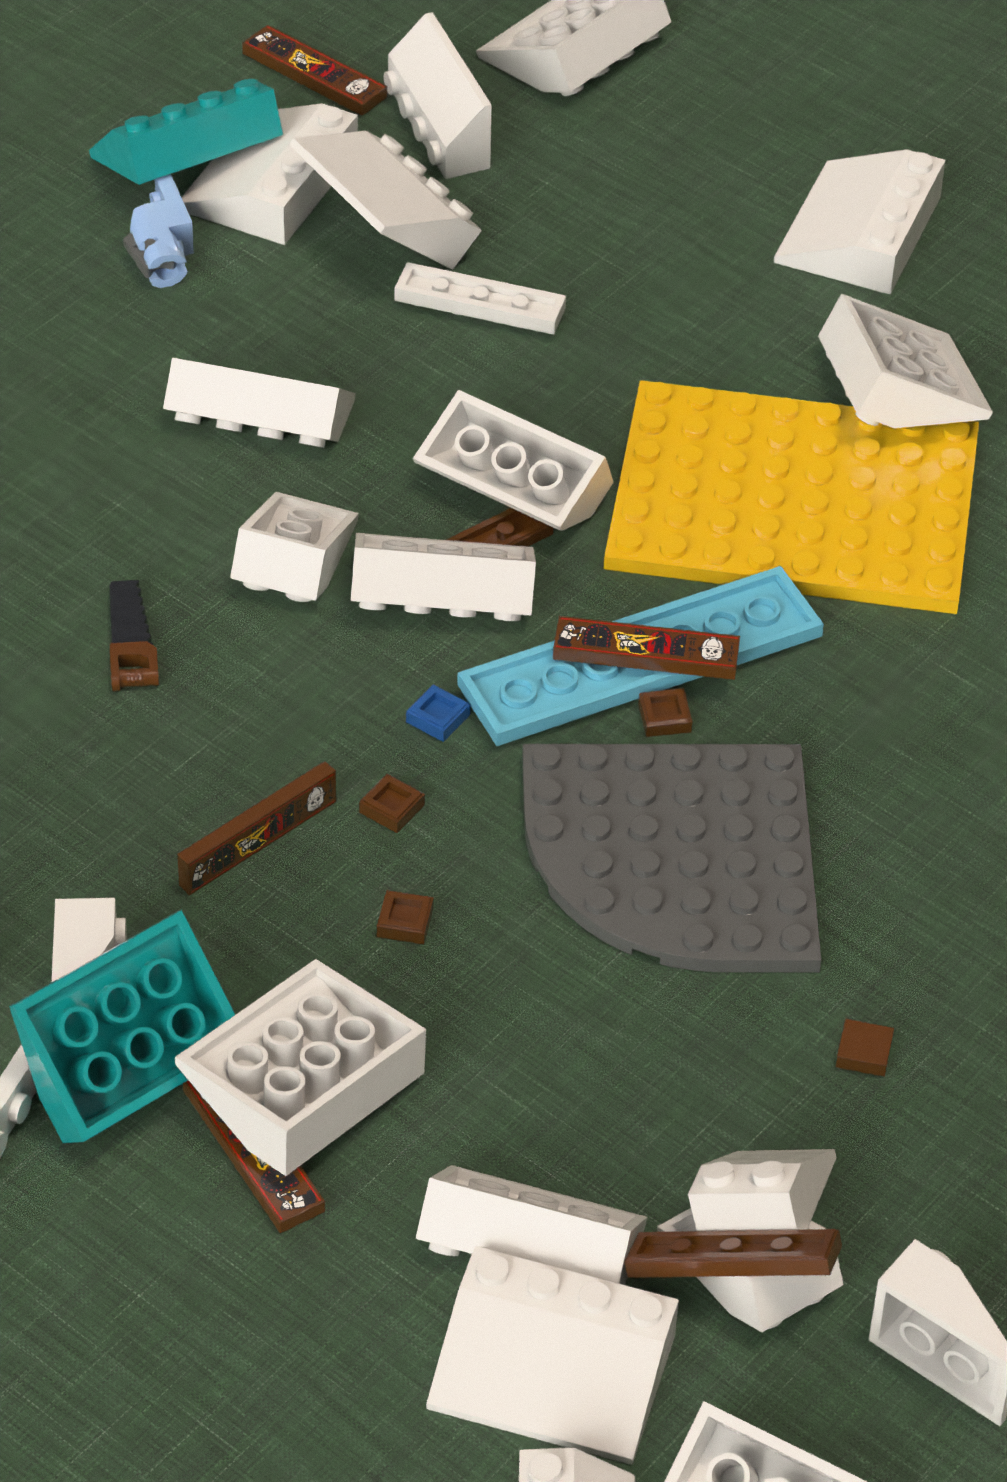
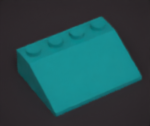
[89,79,283,185]
[9,910,235,1143]

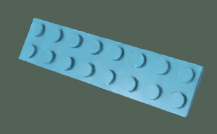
[457,566,824,746]

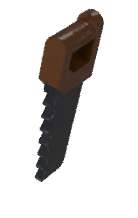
[109,580,159,691]

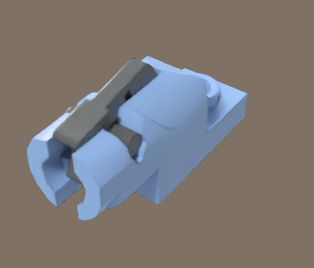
[123,174,194,288]

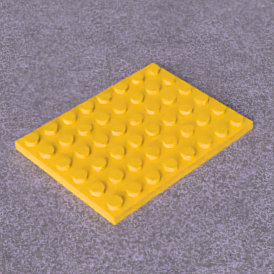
[604,380,979,614]

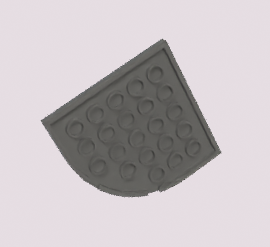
[522,744,821,972]

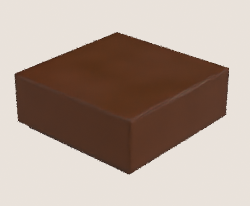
[638,688,692,737]
[359,774,425,833]
[377,890,434,944]
[836,1019,894,1077]

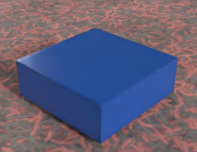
[406,684,470,742]

